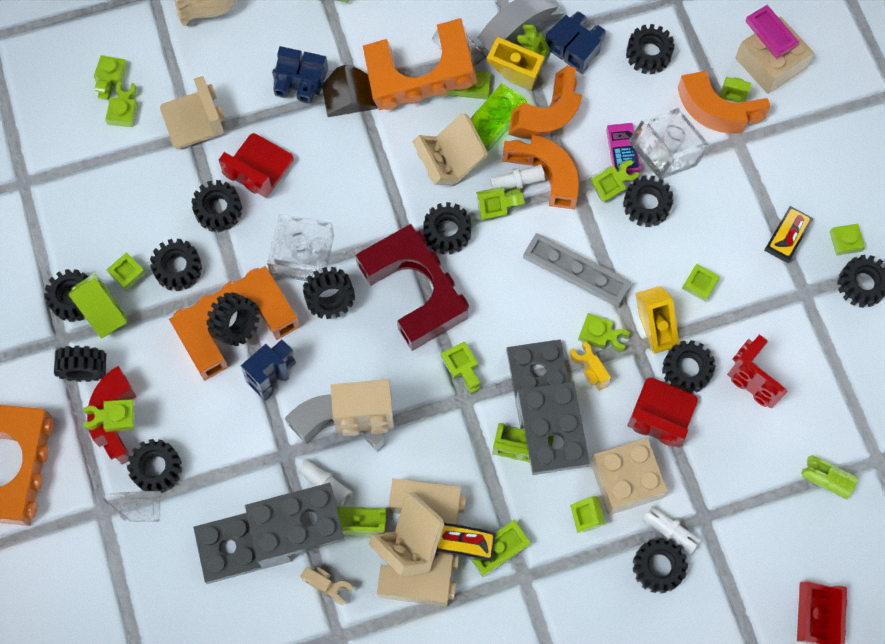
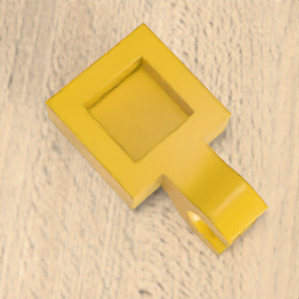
[569,341,611,391]

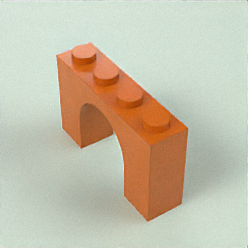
[363,18,478,111]
[169,266,300,381]
[0,405,54,526]

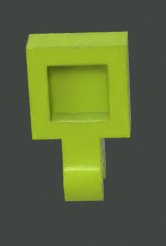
[94,55,127,100]
[476,187,525,220]
[441,341,480,394]

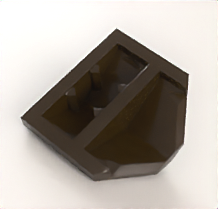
[322,65,378,117]

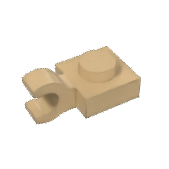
[300,567,353,605]

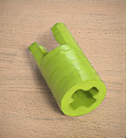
[801,455,858,500]

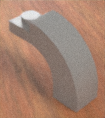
[477,0,565,52]
[285,394,385,452]

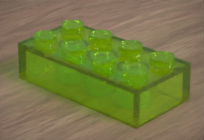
[470,83,527,153]

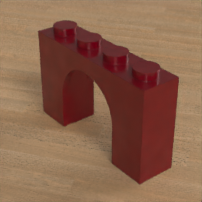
[355,224,469,351]

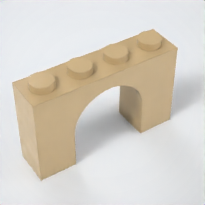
[377,478,466,607]

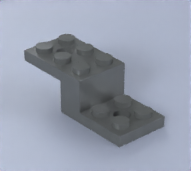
[506,339,590,475]
[193,483,345,584]

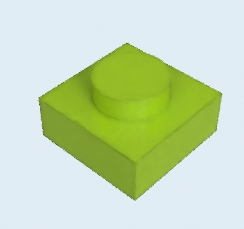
[719,77,751,103]
[830,224,865,256]
[106,252,146,291]
[682,263,720,302]
[570,496,606,533]

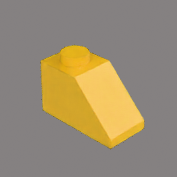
[486,37,545,91]
[635,286,679,354]

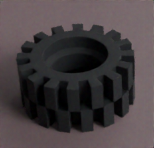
[626,24,675,74]
[623,175,674,227]
[191,180,242,232]
[423,202,472,255]
[150,238,202,291]
[837,255,885,308]
[303,267,355,319]
[44,269,88,322]
[206,292,260,346]
[662,340,716,394]
[54,345,107,382]
[127,439,182,494]
[632,537,688,594]

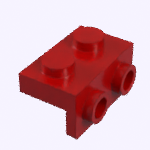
[797,581,847,644]

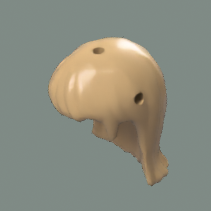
[175,0,236,26]

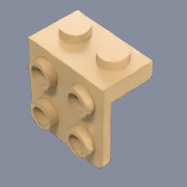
[160,76,225,149]
[412,114,487,186]
[369,493,444,577]

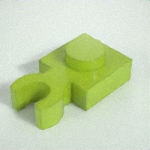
[517,24,550,63]
[105,82,138,127]
[589,160,640,202]
[578,313,630,352]
[83,399,135,432]

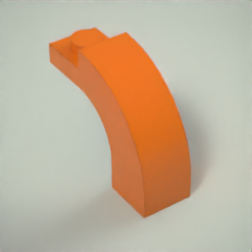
[508,65,582,139]
[677,71,771,133]
[502,135,579,210]

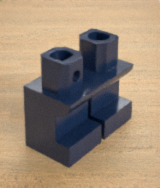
[545,11,606,74]
[272,46,328,103]
[240,339,296,401]

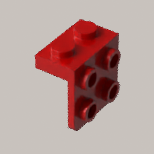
[218,133,294,199]
[727,334,787,408]
[627,377,698,448]

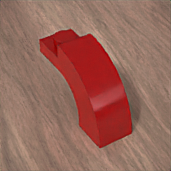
[87,366,137,465]

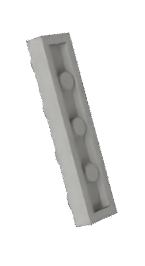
[523,233,632,308]

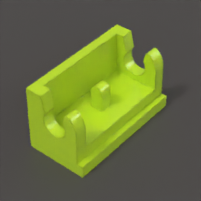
[68,272,127,339]
[492,423,554,463]
[337,507,387,537]

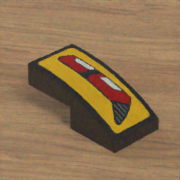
[764,206,814,263]
[436,523,496,563]

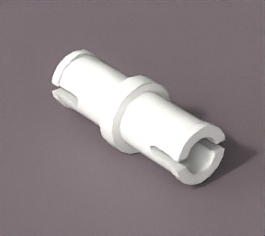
[490,164,545,190]
[297,458,352,506]
[642,506,701,554]

